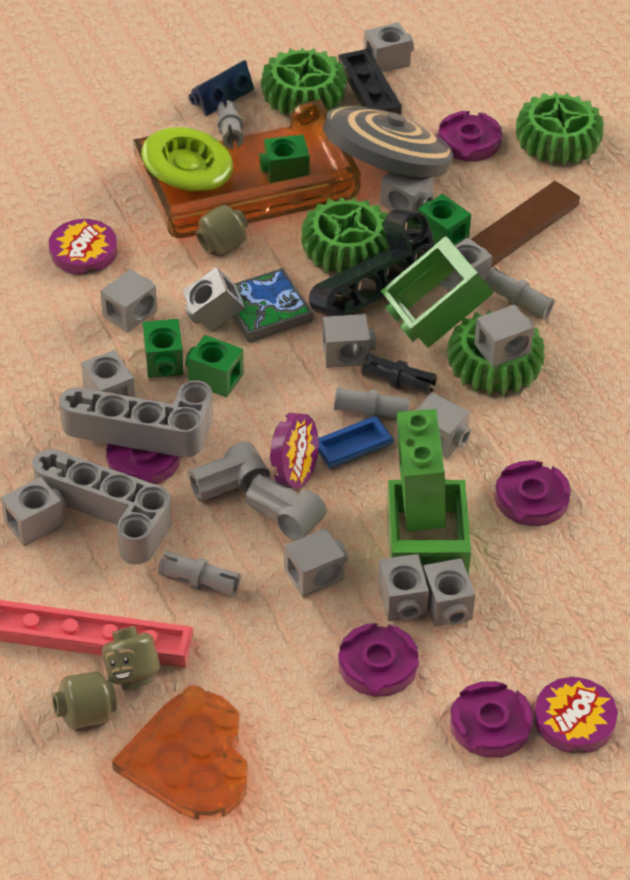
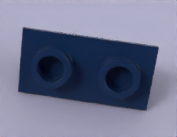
[188,60,254,116]

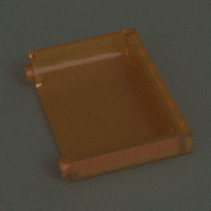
[133,100,361,238]

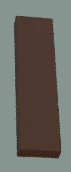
[471,181,580,268]

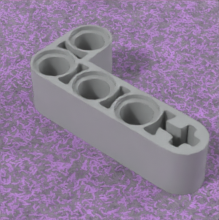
[59,381,213,457]
[32,449,172,564]

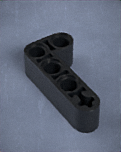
[309,209,435,316]

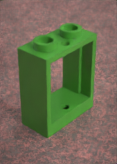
[381,236,494,348]
[397,409,446,532]
[387,479,471,576]

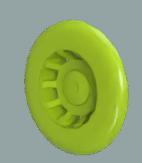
[141,127,233,191]

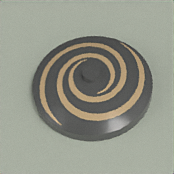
[323,106,453,177]

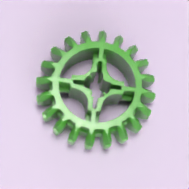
[261,47,347,119]
[516,91,604,166]
[301,196,389,273]
[447,310,545,396]

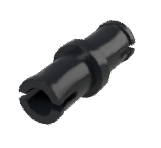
[361,353,437,396]

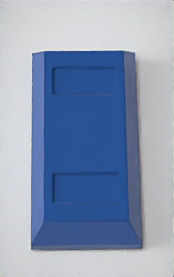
[318,416,394,470]

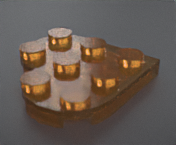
[112,685,248,820]

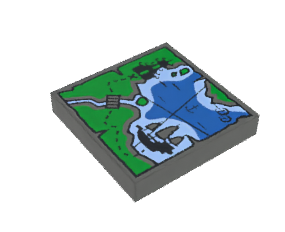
[233,268,313,342]

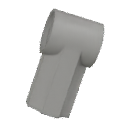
[188,442,270,501]
[246,474,327,541]

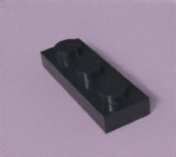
[338,49,402,115]

